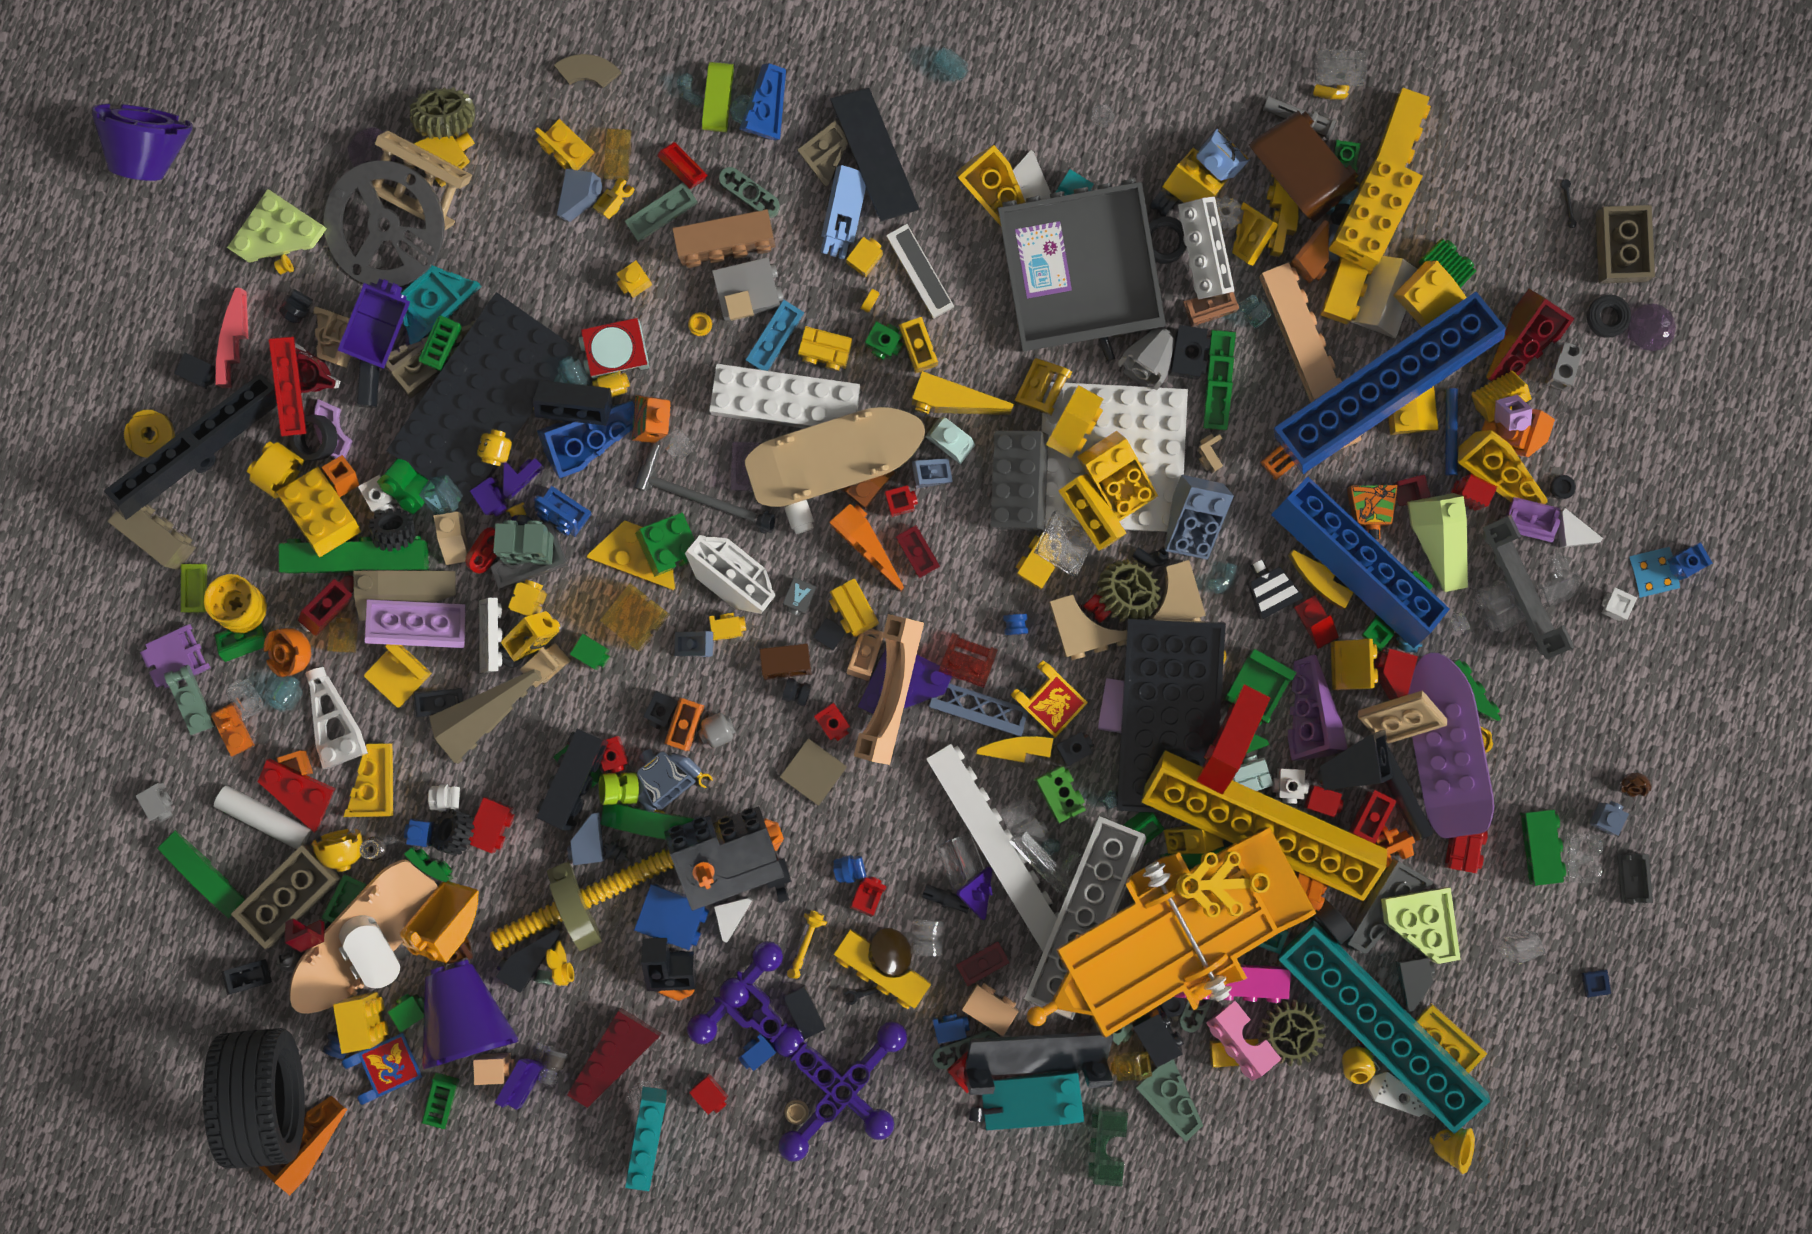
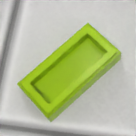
[181,564,207,613]

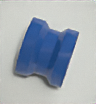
[1003,614,1028,635]

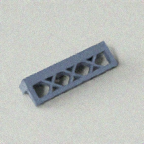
[929,683,1028,737]

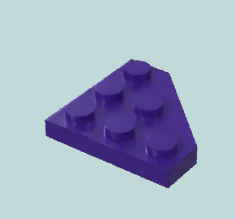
[858,649,954,714]

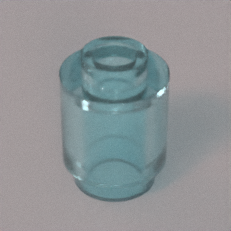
[933,47,969,82]
[557,356,589,386]

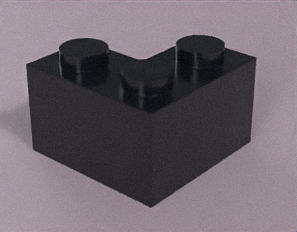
[641,937,697,991]

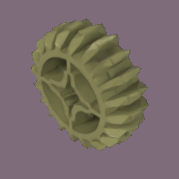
[409,87,475,140]
[1096,559,1161,622]
[1259,999,1325,1066]

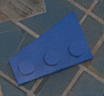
[739,63,786,140]

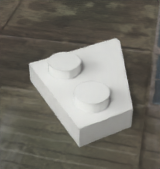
[1013,150,1051,202]

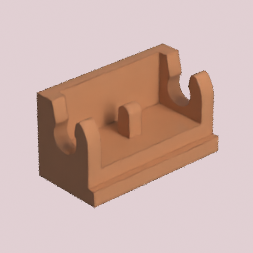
[1183,292,1239,327]

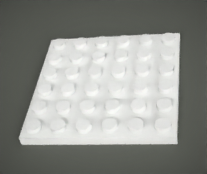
[1041,382,1188,532]

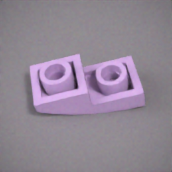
[1098,678,1124,733]

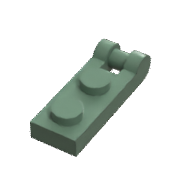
[164,665,215,735]

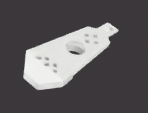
[1367,1072,1435,1119]

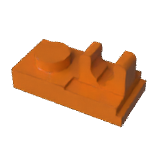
[211,703,255,757]

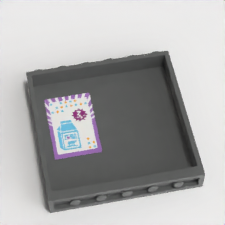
[998,179,1166,352]

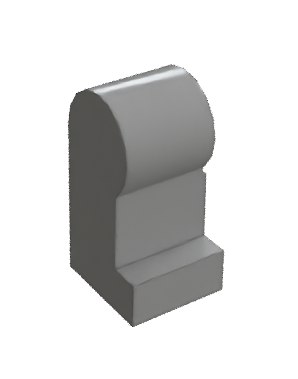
[1545,341,1583,392]

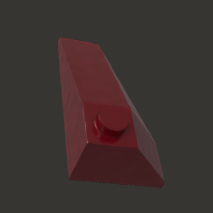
[1486,288,1575,382]

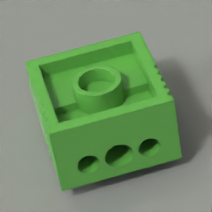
[1035,766,1086,824]

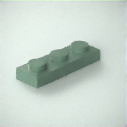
[625,183,698,243]

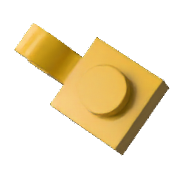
[593,178,635,219]

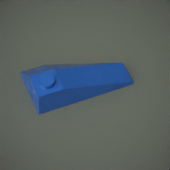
[537,401,634,479]

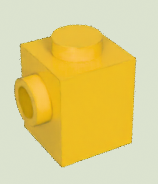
[616,260,652,298]

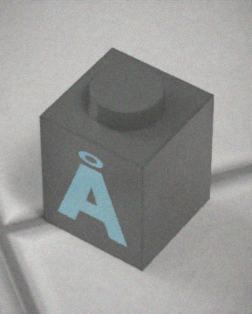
[783,577,817,616]

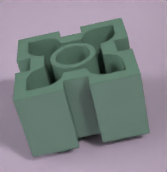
[494,520,554,565]

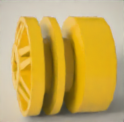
[204,574,267,633]

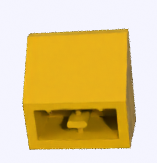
[1162,148,1229,203]

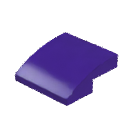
[494,1059,545,1110]

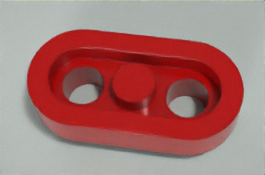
[465,527,497,574]

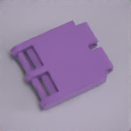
[140,624,211,688]

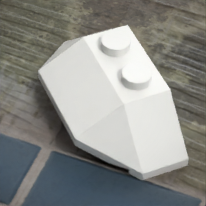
[685,535,775,614]

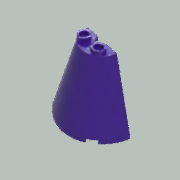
[422,960,519,1069]

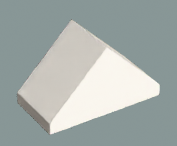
[1558,508,1603,548]
[714,897,753,943]

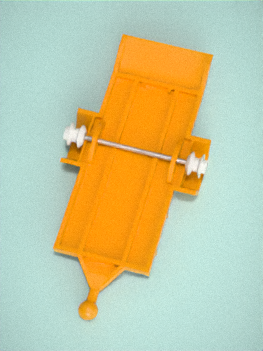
[1027,827,1316,1038]

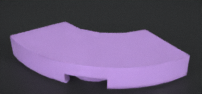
[314,399,353,459]

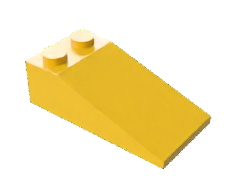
[1393,261,1467,327]
[912,371,1014,415]

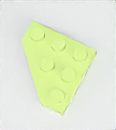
[227,189,327,263]
[1381,887,1461,964]

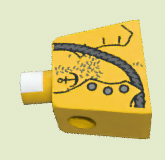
[501,611,560,661]

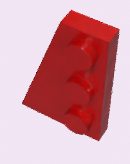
[257,758,336,833]

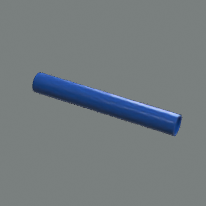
[1445,388,1458,475]

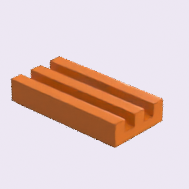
[1260,445,1295,481]

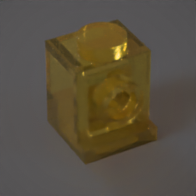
[327,618,358,653]
[1111,1052,1152,1081]

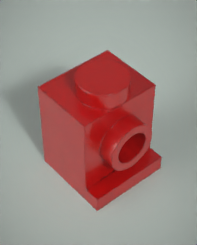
[814,703,851,742]
[601,736,629,773]

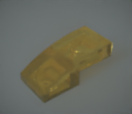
[604,128,631,180]

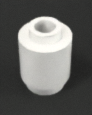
[784,500,814,534]

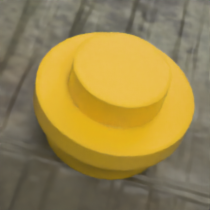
[688,312,712,337]

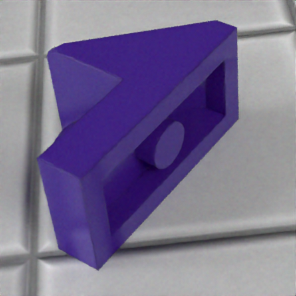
[503,458,545,500]

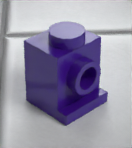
[470,478,508,517]

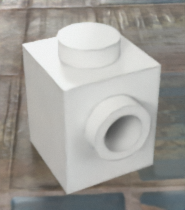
[358,475,397,513]

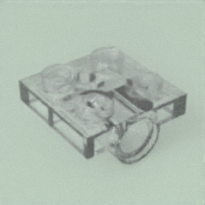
[1034,510,1093,577]

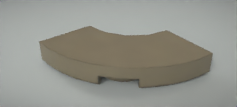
[554,54,621,88]

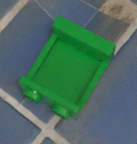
[1224,649,1297,725]

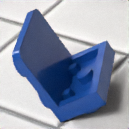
[534,486,592,537]

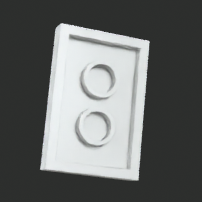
[479,598,502,673]

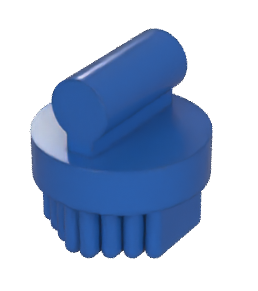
[833,855,867,883]

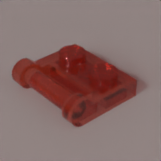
[939,633,998,688]

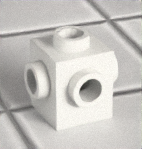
[1272,768,1309,804]

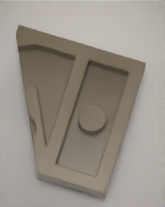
[797,121,848,187]

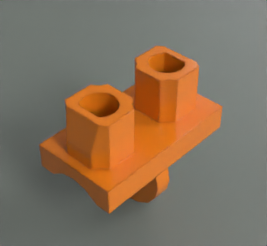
[1376,825,1415,868]

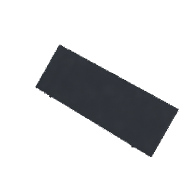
[830,88,920,222]

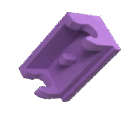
[1505,497,1561,542]

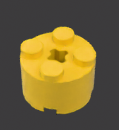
[247,441,304,499]

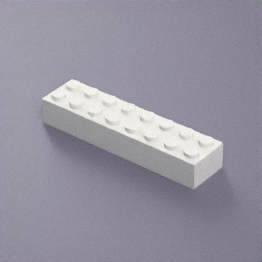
[1024,816,1146,1020]

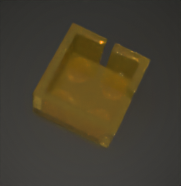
[600,583,671,652]

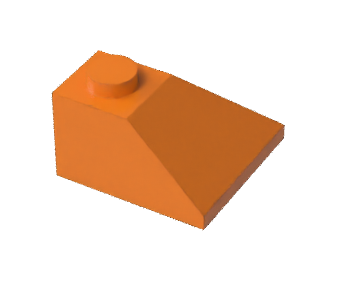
[1513,409,1555,457]

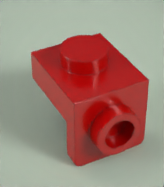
[850,876,887,917]

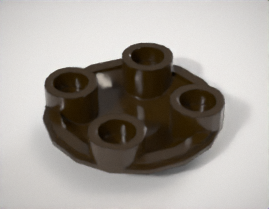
[868,928,912,977]

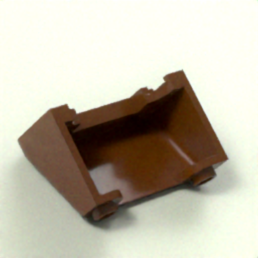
[1248,111,1360,223]

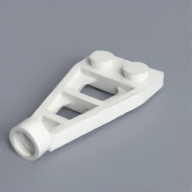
[305,667,368,769]

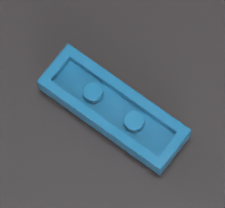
[746,300,804,371]

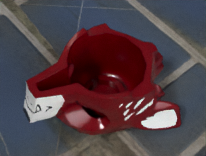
[295,342,341,393]

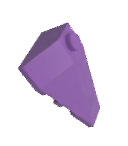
[1288,655,1347,761]

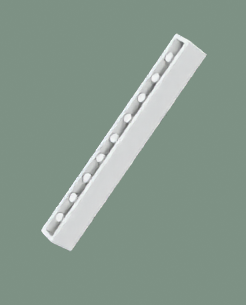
[926,744,1059,952]

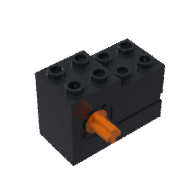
[664,806,784,911]

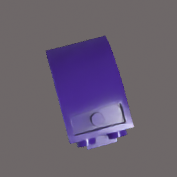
[338,279,410,369]

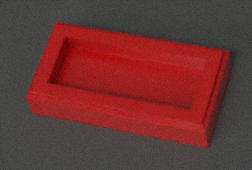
[657,142,708,189]

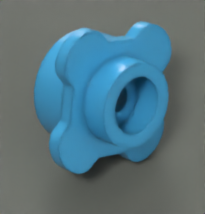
[1396,637,1423,652]

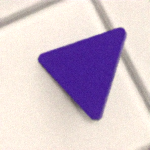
[957,867,993,920]

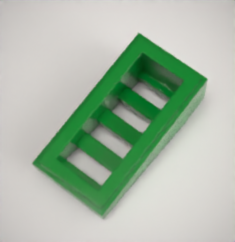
[419,315,462,371]
[421,1073,459,1130]

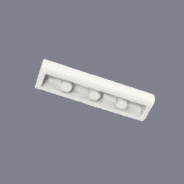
[214,786,312,849]

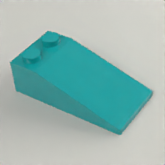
[982,1070,1084,1130]

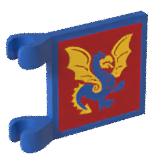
[342,1033,422,1105]

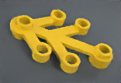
[1176,851,1270,917]

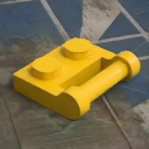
[1015,358,1072,416]

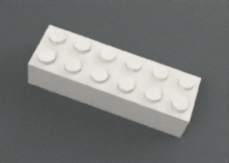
[710,364,860,428]

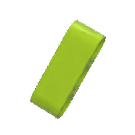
[702,62,734,132]

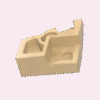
[313,306,351,368]

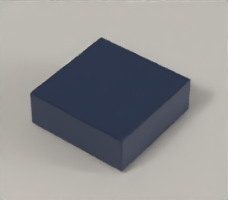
[1582,969,1611,998]

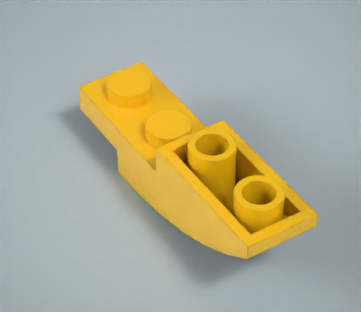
[1267,174,1298,257]

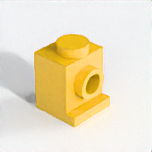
[709,613,746,641]

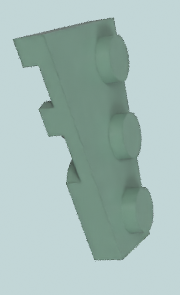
[1135,1059,1204,1142]

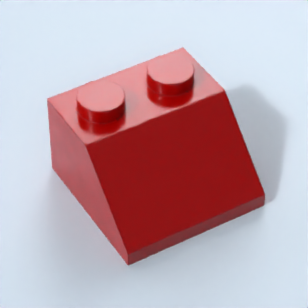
[1374,648,1418,700]

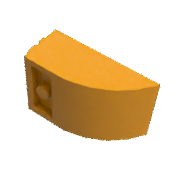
[400,881,478,963]

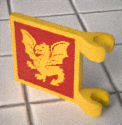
[1011,660,1088,738]

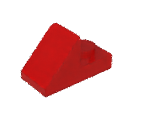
[1293,595,1339,649]

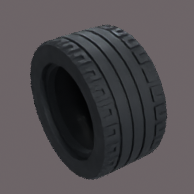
[203,1028,305,1169]

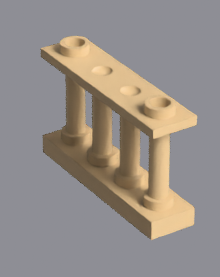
[372,131,472,230]

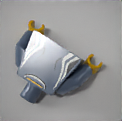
[637,749,713,814]

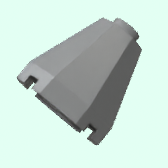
[1117,328,1175,390]

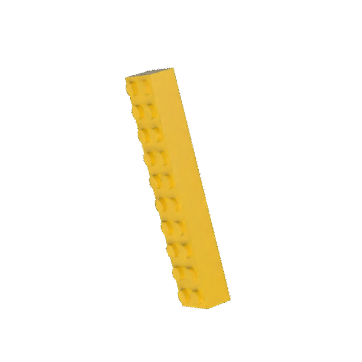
[1142,751,1387,901]

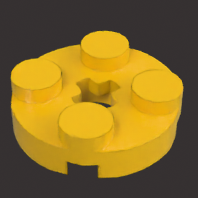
[124,410,175,458]

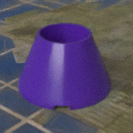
[92,104,193,181]

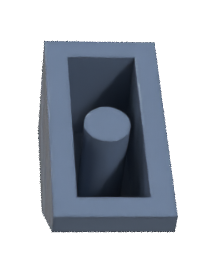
[557,169,602,222]
[567,813,605,865]

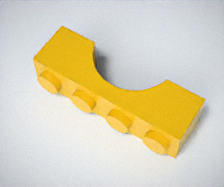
[834,928,931,1009]

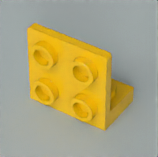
[534,119,594,171]
[364,644,432,708]

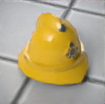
[1429,1128,1475,1174]

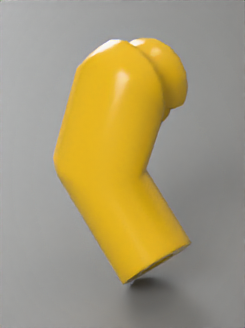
[1313,82,1349,100]

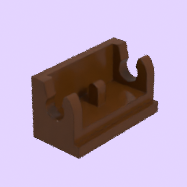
[760,643,812,680]

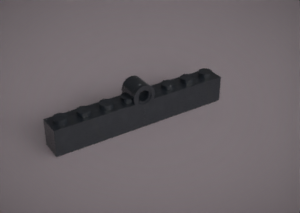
[104,373,277,520]

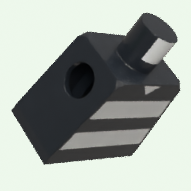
[1247,559,1304,620]

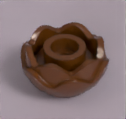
[1620,773,1651,797]

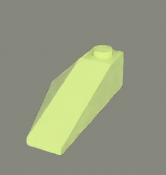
[1407,493,1468,592]

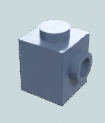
[1589,801,1629,836]

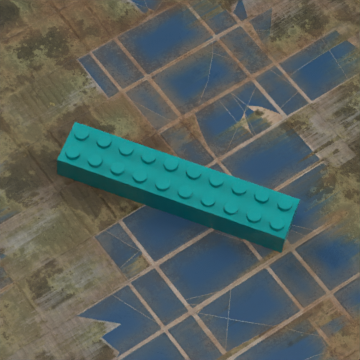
[1279,920,1490,1134]

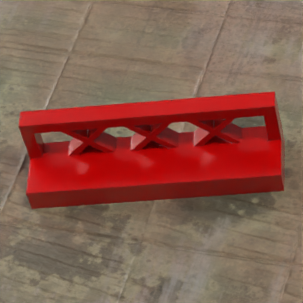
[269,336,306,436]

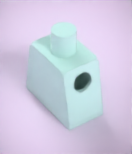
[925,417,975,464]

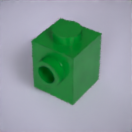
[570,634,610,670]
[388,994,424,1033]

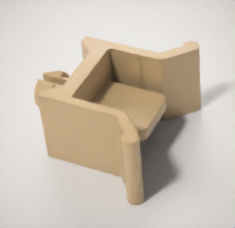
[520,643,571,688]

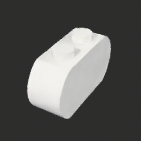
[339,915,400,988]

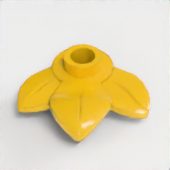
[546,940,574,986]

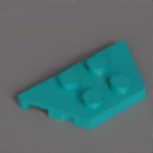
[401,265,482,345]

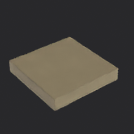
[780,738,847,806]

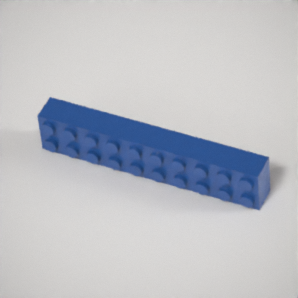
[1274,291,1506,474]

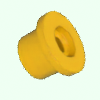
[274,254,294,275]
[506,502,526,517]

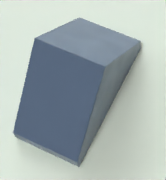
[912,459,953,489]

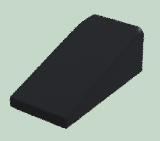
[412,688,464,718]
[783,985,826,1040]

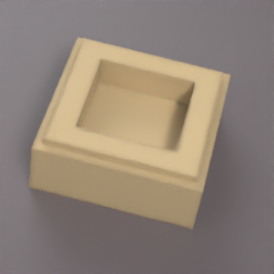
[724,291,754,321]

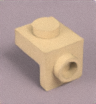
[1197,434,1223,473]

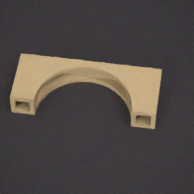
[1049,560,1206,660]

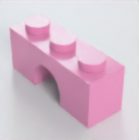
[1206,1000,1281,1081]

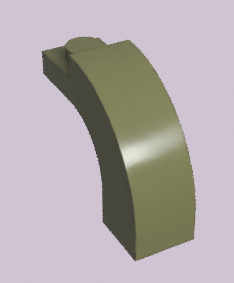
[546,861,602,951]

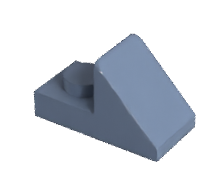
[675,631,714,657]

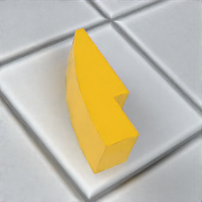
[1288,550,1354,610]
[976,736,1053,762]

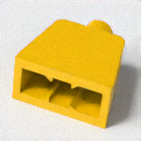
[414,132,475,187]

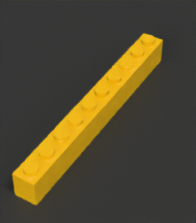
[1320,88,1431,324]

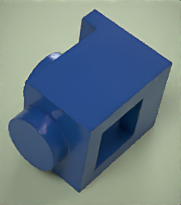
[1667,542,1713,580]
[404,819,434,847]
[933,1013,970,1044]
[738,1033,777,1071]

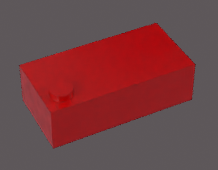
[1196,684,1270,795]

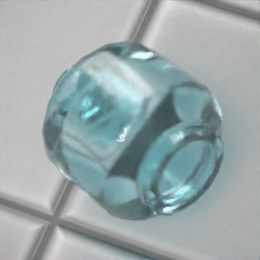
[266,676,303,712]

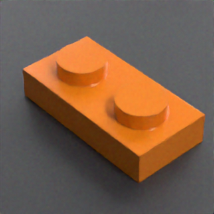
[1482,419,1531,450]

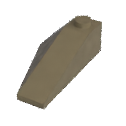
[354,571,456,621]

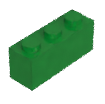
[1520,809,1566,886]

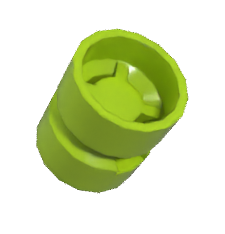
[598,772,639,805]

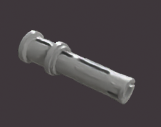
[1263,96,1337,139]

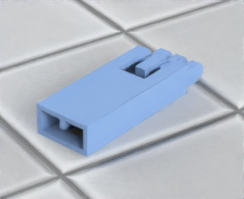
[821,165,866,259]

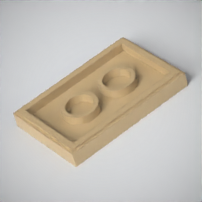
[1358,690,1447,743]

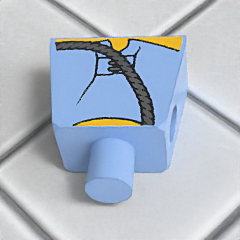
[1196,128,1250,180]

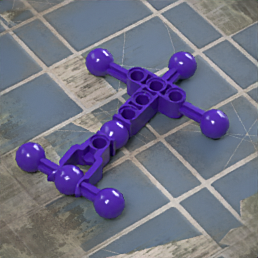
[687,941,907,1162]

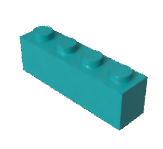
[625,1086,667,1191]

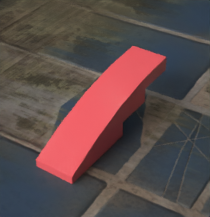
[216,288,248,388]

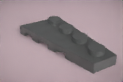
[1345,858,1433,954]

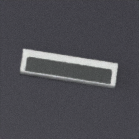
[886,224,954,319]

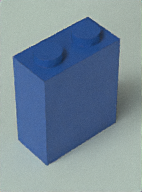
[634,883,710,950]

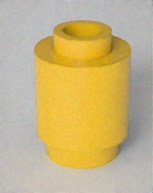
[592,371,630,397]

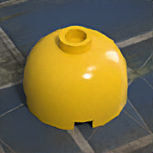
[312,829,363,872]

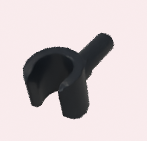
[844,987,878,1005]
[969,1106,1004,1122]

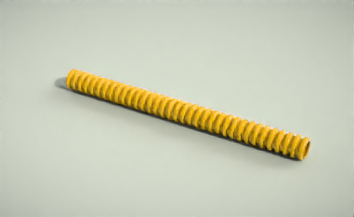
[490,849,674,952]

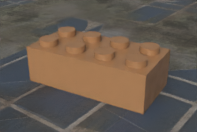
[673,209,776,268]

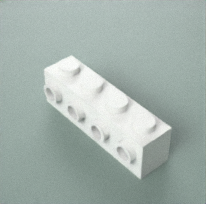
[1178,196,1234,300]

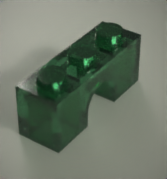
[1087,1107,1128,1187]

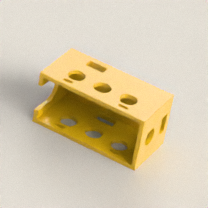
[1329,154,1423,271]

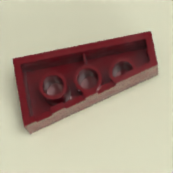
[567,1008,662,1108]

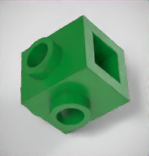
[865,321,904,360]

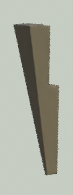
[385,320,476,399]
[429,669,542,764]

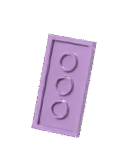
[365,600,465,648]

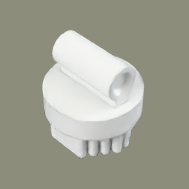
[428,784,460,812]

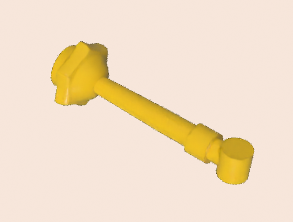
[787,910,827,979]

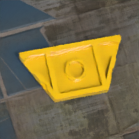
[587,521,675,590]

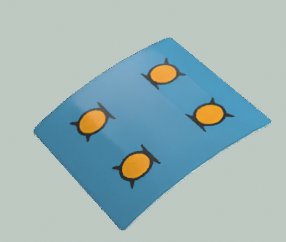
[1629,547,1680,598]

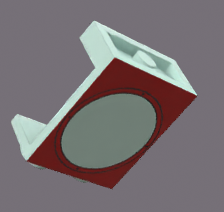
[579,318,650,380]

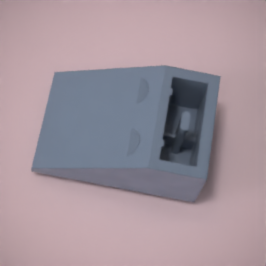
[1164,475,1234,560]

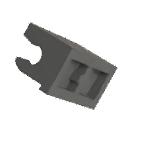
[1617,853,1653,904]

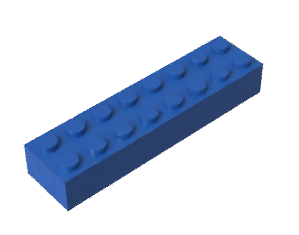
[1271,476,1450,649]

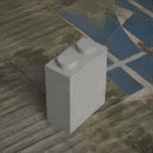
[713,257,784,321]

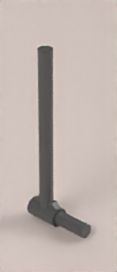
[634,443,757,522]

